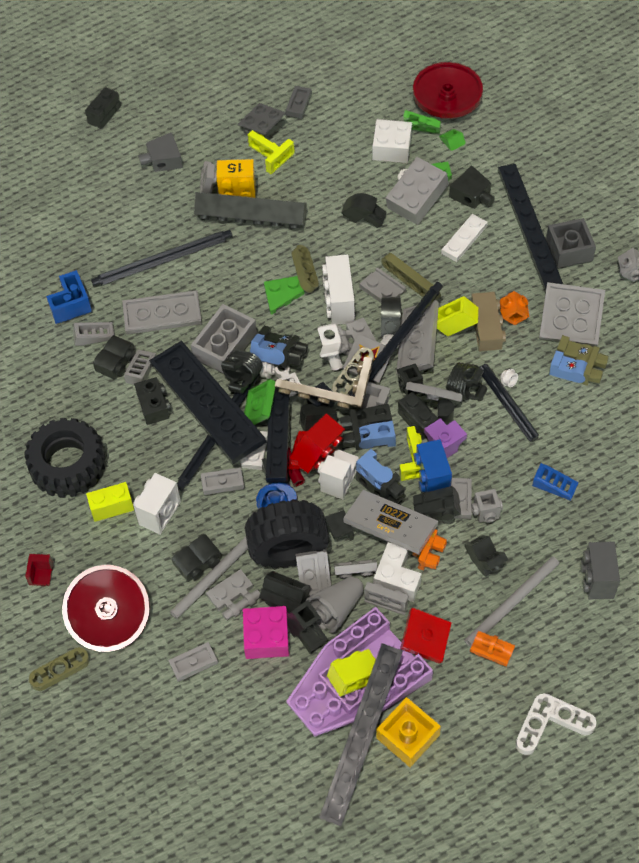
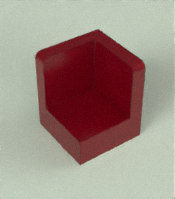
[25,554,54,586]

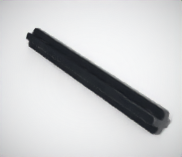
[479,364,539,442]

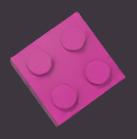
[243,606,289,659]

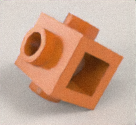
[500,291,530,325]

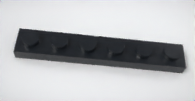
[266,379,290,483]

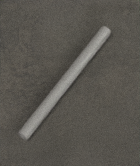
[170,537,248,619]
[464,556,559,647]

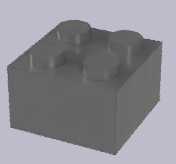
[546,218,596,268]
[580,541,620,600]

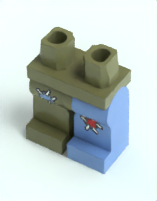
[550,335,609,386]

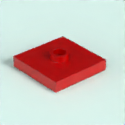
[400,607,452,664]

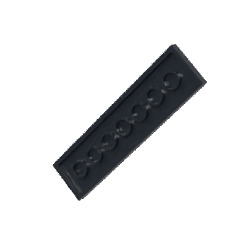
[149,340,267,464]

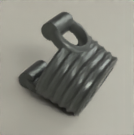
[221,350,263,393]
[446,362,488,401]

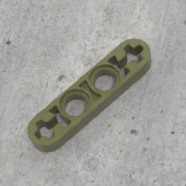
[381,253,441,300]

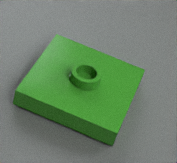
[244,379,276,425]

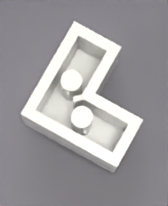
[318,449,359,499]
[374,542,421,602]

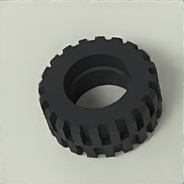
[24,418,106,498]
[245,500,329,568]

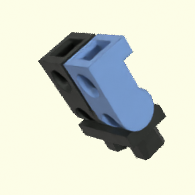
[250,325,308,368]
[340,404,396,450]
[356,449,405,504]

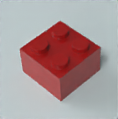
[290,413,345,474]

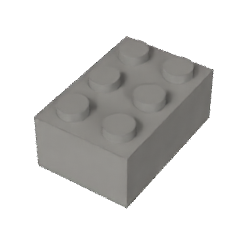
[386,157,449,225]
[191,304,257,374]

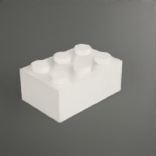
[322,255,355,325]

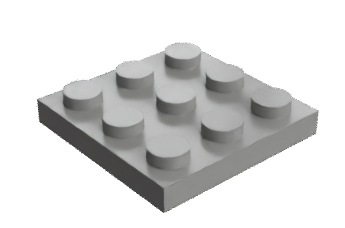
[539,282,605,347]

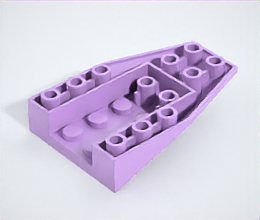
[286,607,433,736]

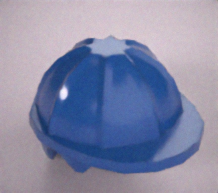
[256,483,297,509]

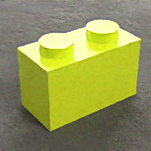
[437,296,479,337]
[86,482,134,522]
[327,649,376,697]

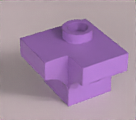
[424,418,467,458]

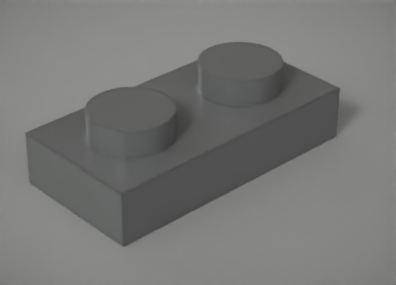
[285,86,312,119]

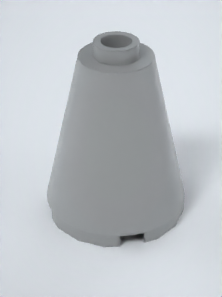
[305,577,363,633]

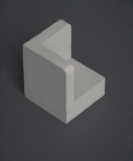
[362,382,390,408]

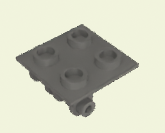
[238,103,286,136]

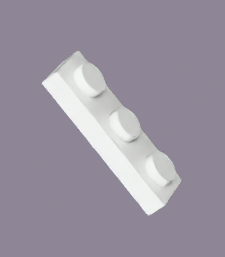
[441,214,488,262]

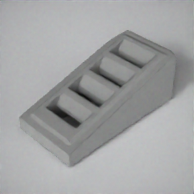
[73,322,114,346]
[124,350,156,385]

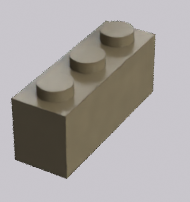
[471,292,506,351]

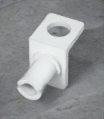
[318,323,343,370]

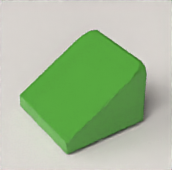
[439,129,465,151]

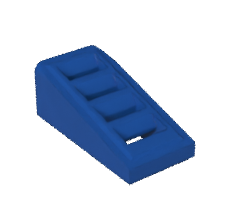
[532,463,579,501]

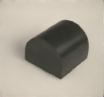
[437,399,454,425]

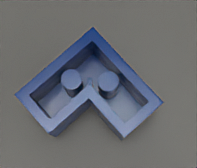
[46,270,92,324]
[413,439,452,493]

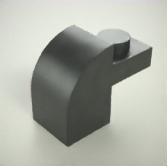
[341,193,387,228]
[381,297,401,336]
[299,404,337,431]
[464,535,508,576]
[287,600,328,653]

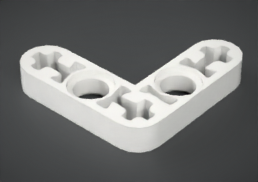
[516,694,597,755]

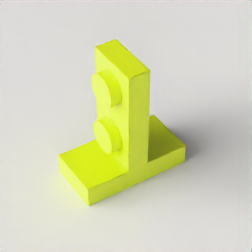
[248,130,295,175]
[399,426,422,481]

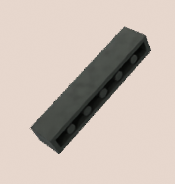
[194,192,307,228]

